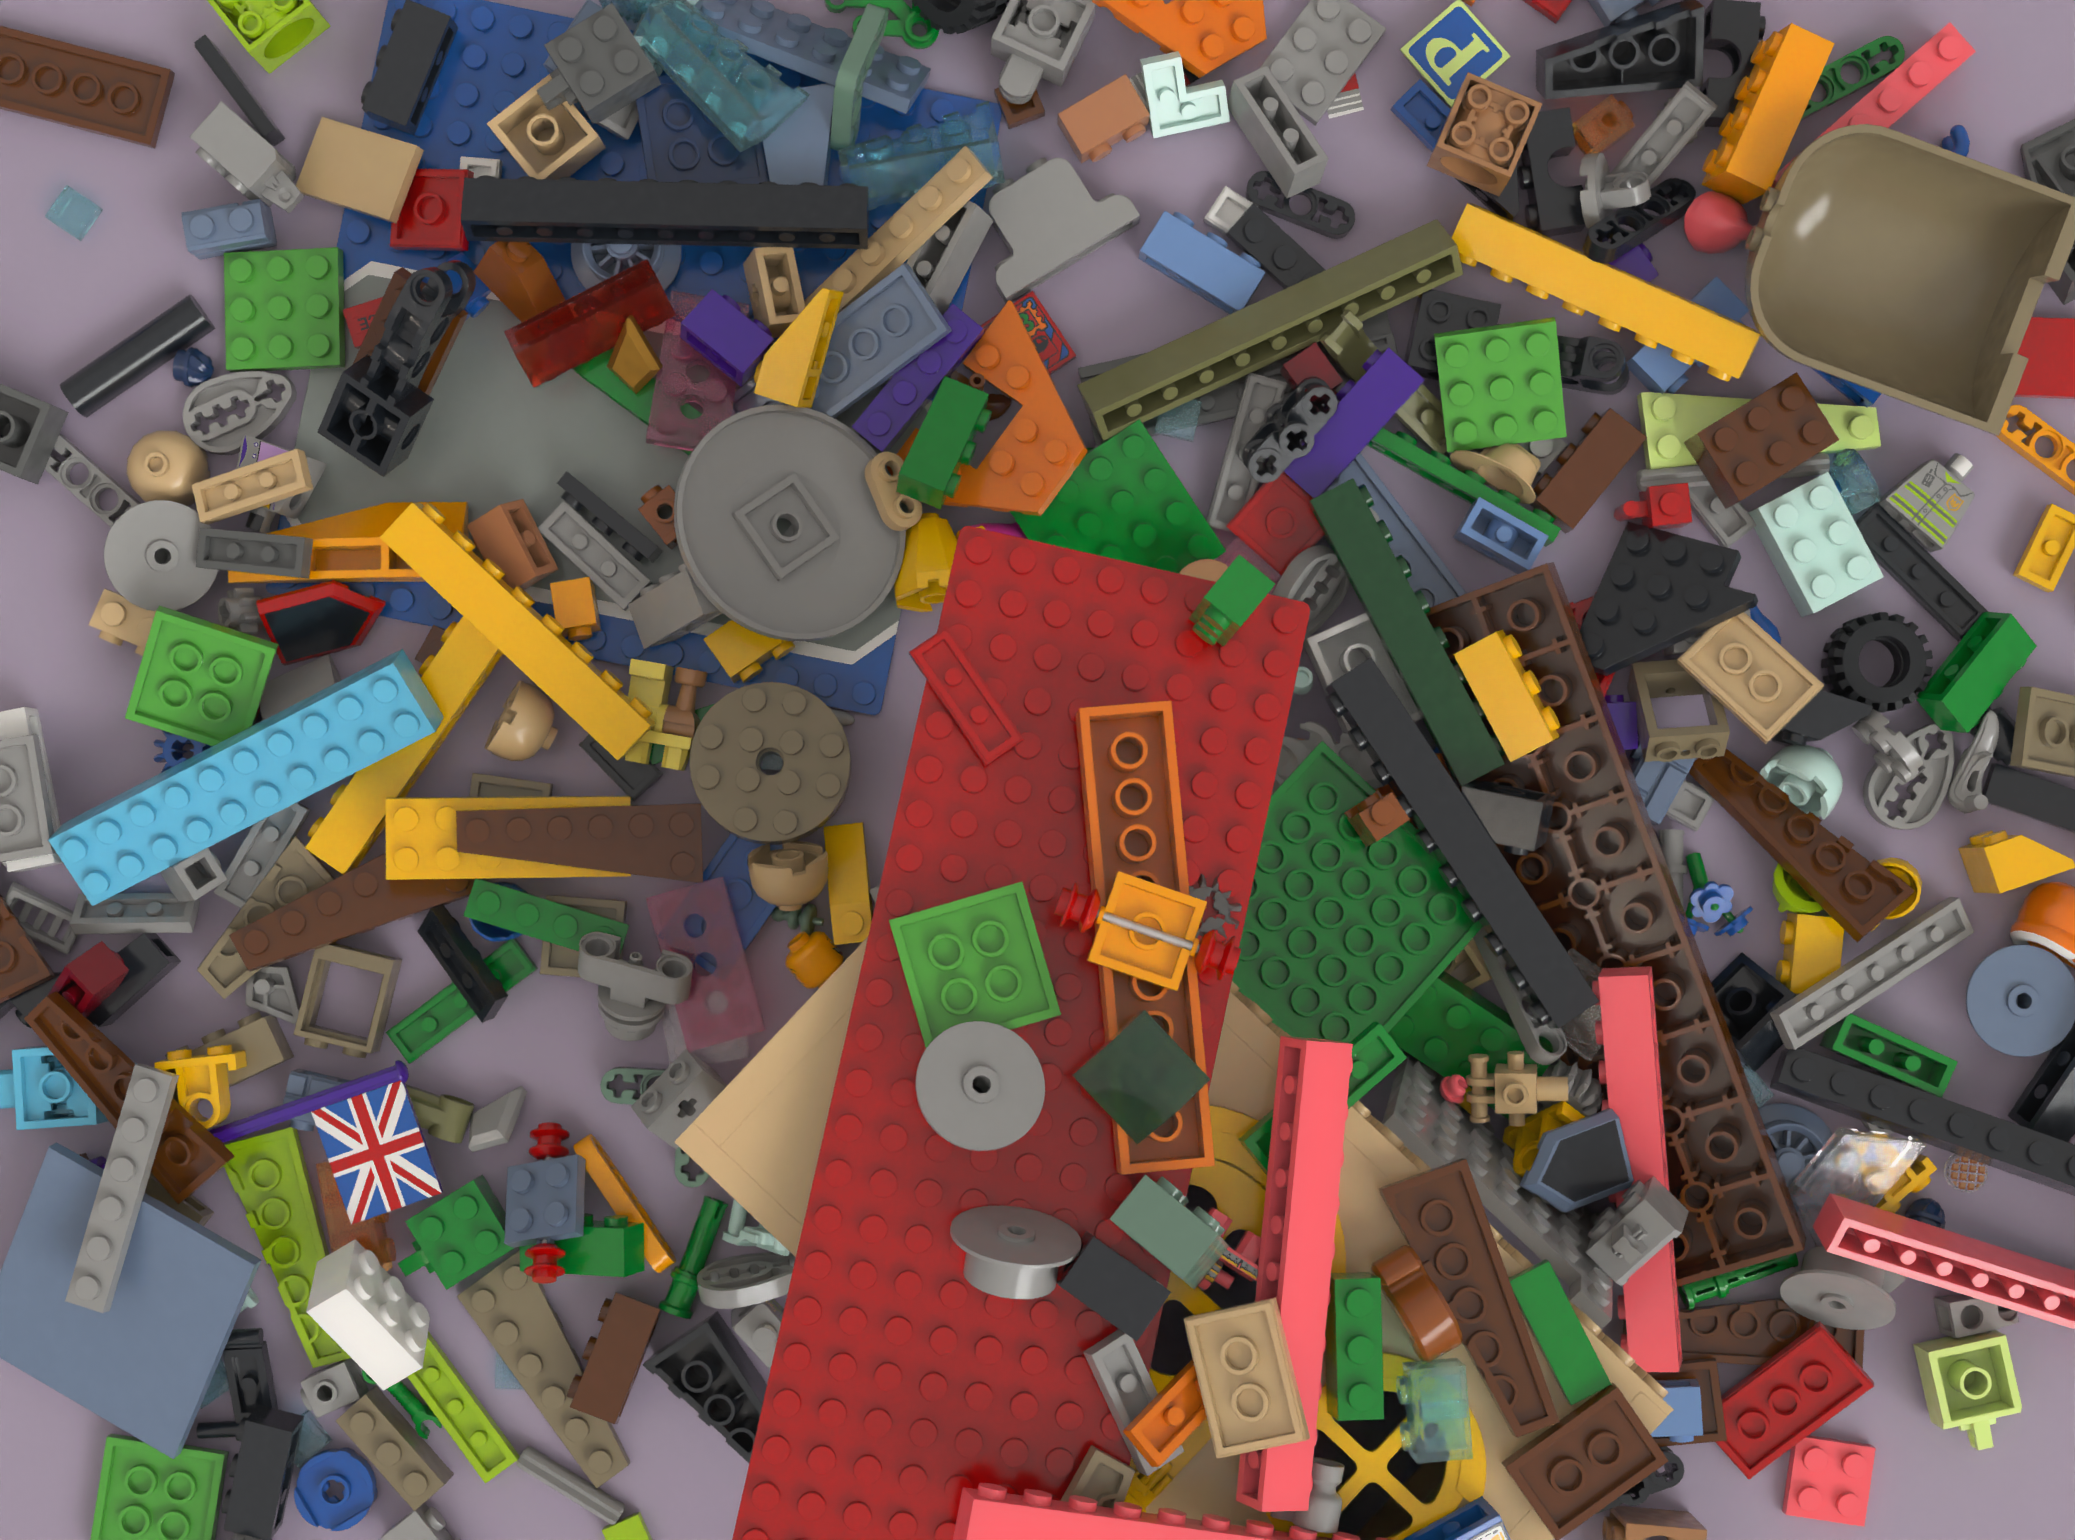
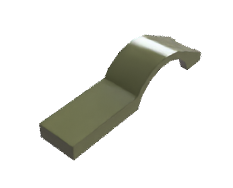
[1320,310,1447,454]

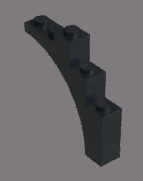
[0,933,181,1028]

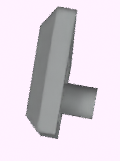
[245,966,300,1025]
[468,1086,527,1152]

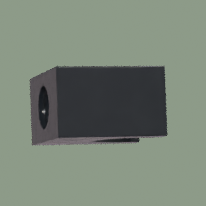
[1056,1231,1171,1341]

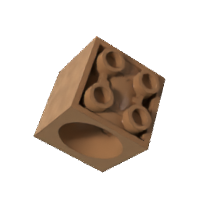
[1426,72,1542,196]
[1602,1506,1707,1540]

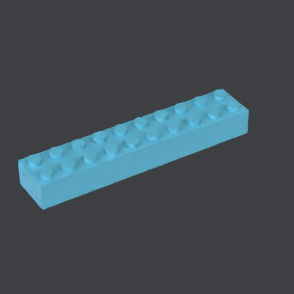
[48,649,444,906]

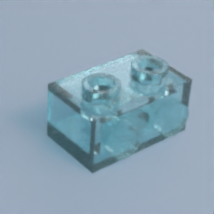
[1396,1358,1473,1463]

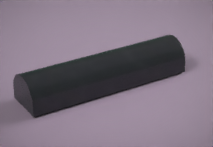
[60,294,216,418]

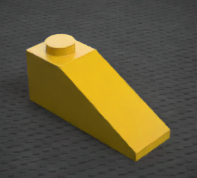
[754,288,844,408]
[824,822,873,945]

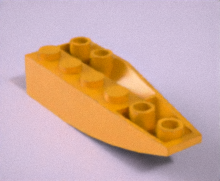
[228,502,469,583]

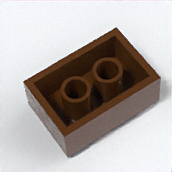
[1684,372,1839,509]

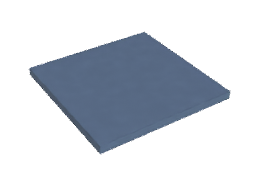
[0,1142,262,1459]

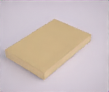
[296,117,424,224]
[1677,612,1824,744]
[1183,1297,1310,1459]

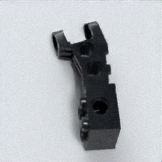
[317,260,476,477]
[1404,289,1629,395]

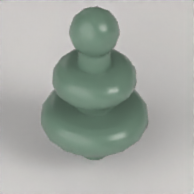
[771,903,824,935]

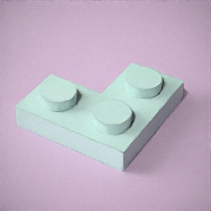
[1140,51,1230,138]

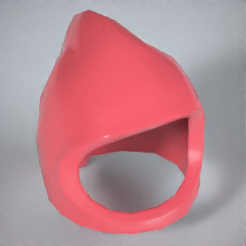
[1683,191,1753,254]

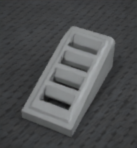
[4,881,78,955]

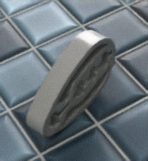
[183,371,297,455]
[1272,545,1350,640]
[1863,724,1954,830]
[697,1252,796,1309]

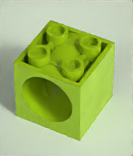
[207,0,331,74]

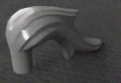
[1947,710,1999,814]

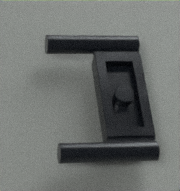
[196,1328,278,1439]

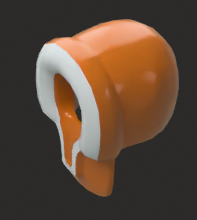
[2010,881,2075,970]

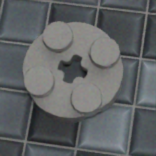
[1852,709,1925,783]

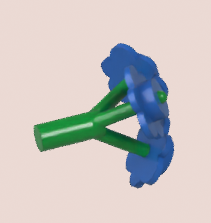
[1685,853,1753,937]

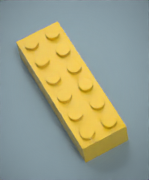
[385,795,631,880]

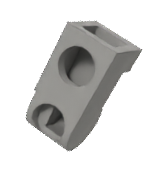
[1933,1295,2019,1338]

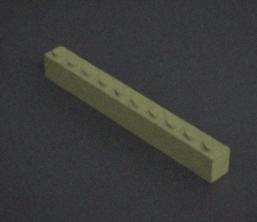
[1077,219,1463,441]

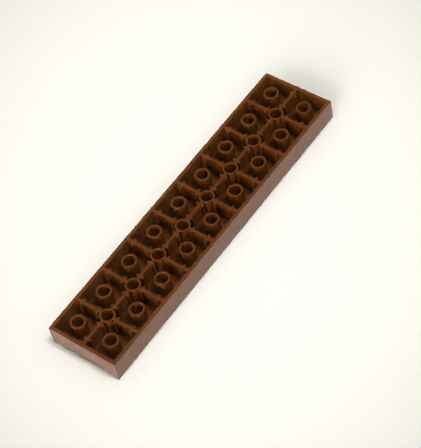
[1426,562,1807,1287]

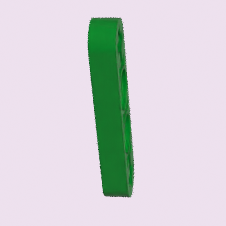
[1800,36,1905,121]

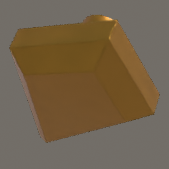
[607,315,663,394]

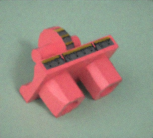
[1198,1207,1261,1290]

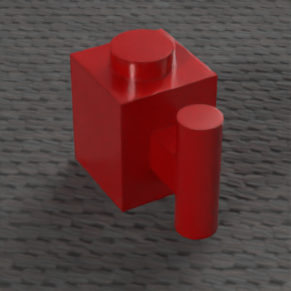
[1614,483,1692,530]

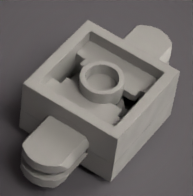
[991,0,1096,104]

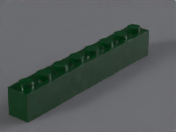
[1309,478,1506,788]

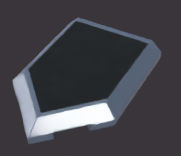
[1520,1109,1634,1213]

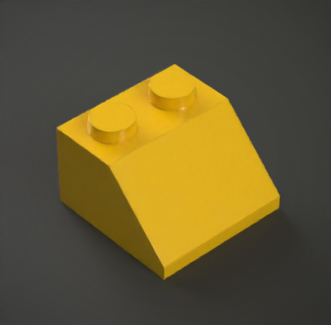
[1958,830,2075,894]

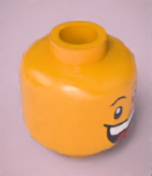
[785,931,844,989]

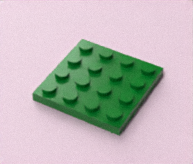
[1010,419,1226,573]

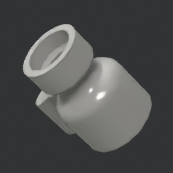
[1271,1457,1345,1533]

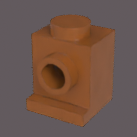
[638,485,678,550]
[1344,790,1410,847]

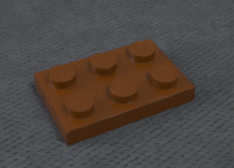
[1501,1383,1668,1540]

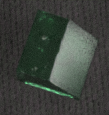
[1072,1010,1211,1144]

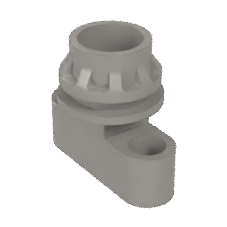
[578,932,693,1041]

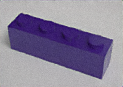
[852,303,985,452]
[1284,347,1425,498]

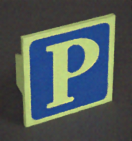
[1400,0,1511,108]

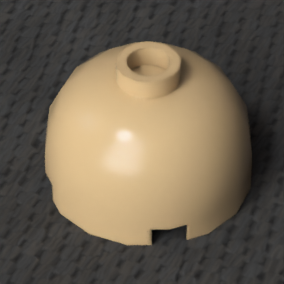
[126,430,210,506]
[484,680,558,761]
[748,841,828,911]

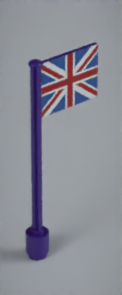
[89,1060,444,1225]

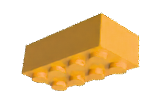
[1701,23,1835,204]

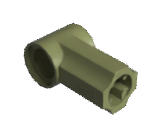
[406,1084,475,1143]

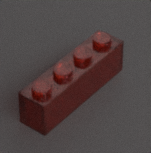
[504,259,676,388]

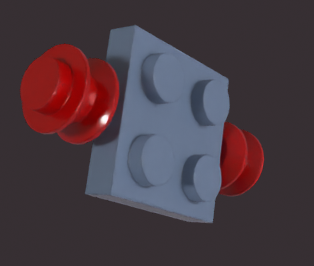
[504,1122,586,1284]

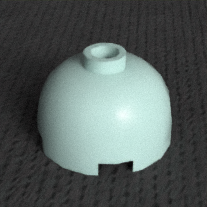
[1760,744,1843,819]

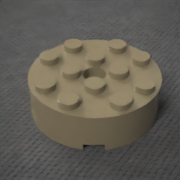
[690,682,851,845]

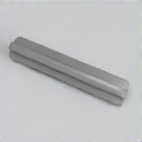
[516,1447,625,1525]

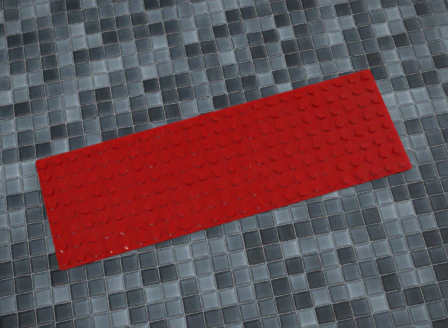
[732,526,1310,1540]

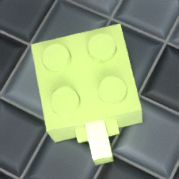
[1913,1330,2022,1450]

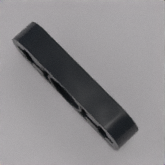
[1246,171,1355,239]

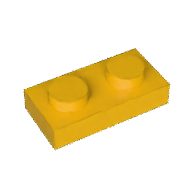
[2013,504,2075,593]

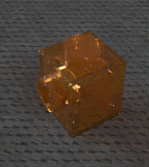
[1572,94,1635,154]

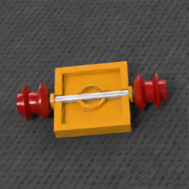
[1054,871,1241,991]

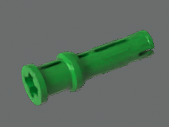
[658,1196,728,1319]
[1677,1253,1799,1310]

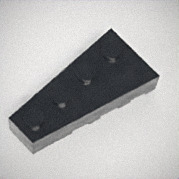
[1536,0,1705,100]
[642,1311,767,1463]

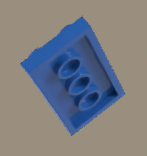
[658,833,799,982]

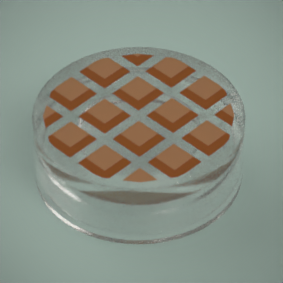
[1944,1154,1988,1193]

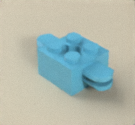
[0,1046,137,1130]

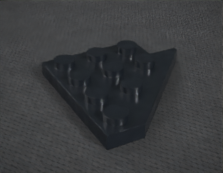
[1579,521,1758,676]

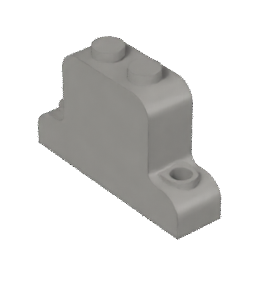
[989,157,1140,304]

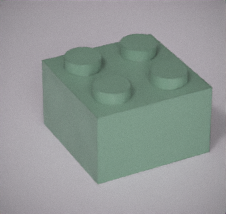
[1110,1174,1229,1289]

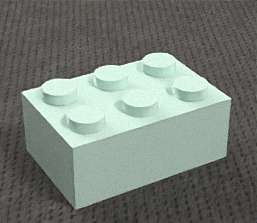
[1748,472,1884,617]

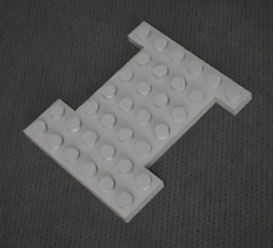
[1382,1051,1613,1329]

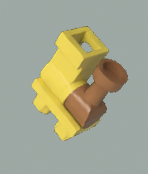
[625,658,707,771]

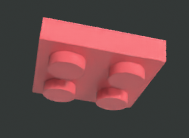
[1782,1435,1876,1527]

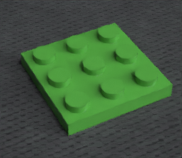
[224,247,345,372]
[1434,317,1567,453]
[125,605,278,746]
[889,882,1061,1048]
[90,1434,229,1540]

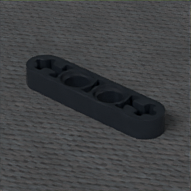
[1582,178,1696,263]

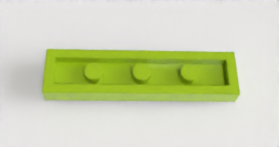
[408,1331,520,1484]

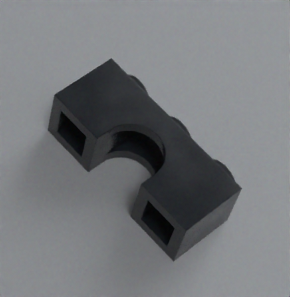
[1700,0,1766,127]
[1518,107,1586,237]

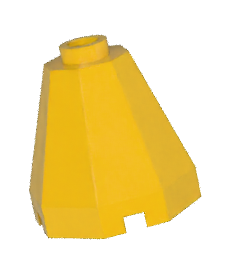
[894,513,957,612]

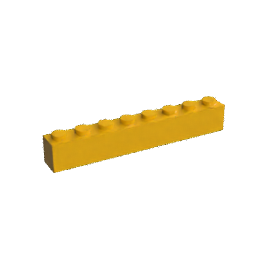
[1452,203,1761,382]
[379,502,656,760]
[305,616,503,875]

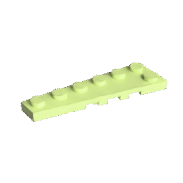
[1637,392,1881,470]

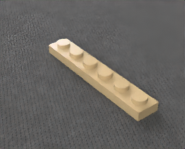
[804,145,993,313]

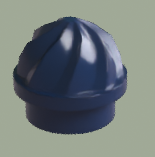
[173,347,214,387]
[1904,1198,1946,1229]

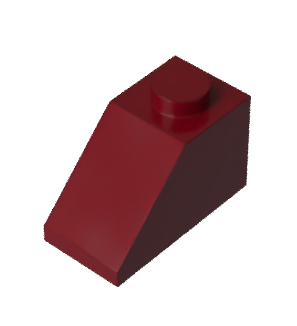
[47,941,129,1018]

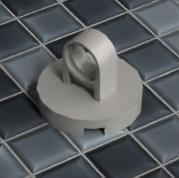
[1580,153,1651,229]

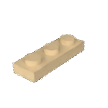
[192,449,313,525]

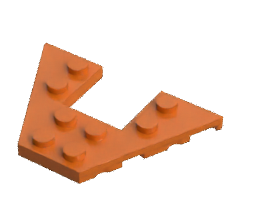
[1092,0,1267,78]
[887,300,1088,516]

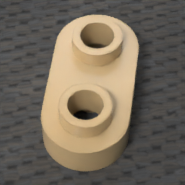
[865,452,922,531]

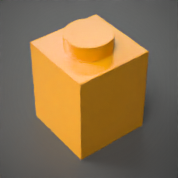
[550,577,601,641]

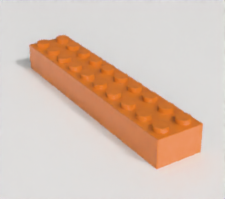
[1075,701,1215,1175]

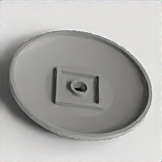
[674,404,906,641]

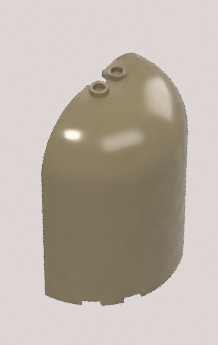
[1745,124,2075,436]

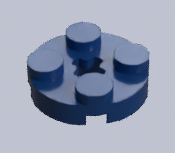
[294,1448,378,1531]

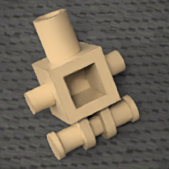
[1466,1051,1568,1126]

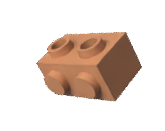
[1057,74,1150,164]
[467,499,559,590]

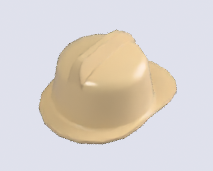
[1450,443,1541,504]

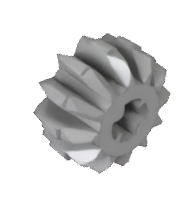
[1537,1060,1603,1117]

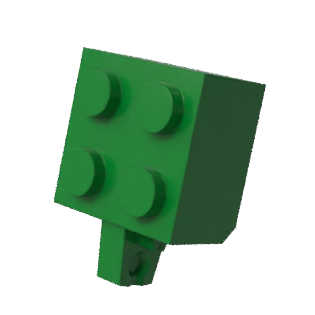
[398,1174,516,1290]

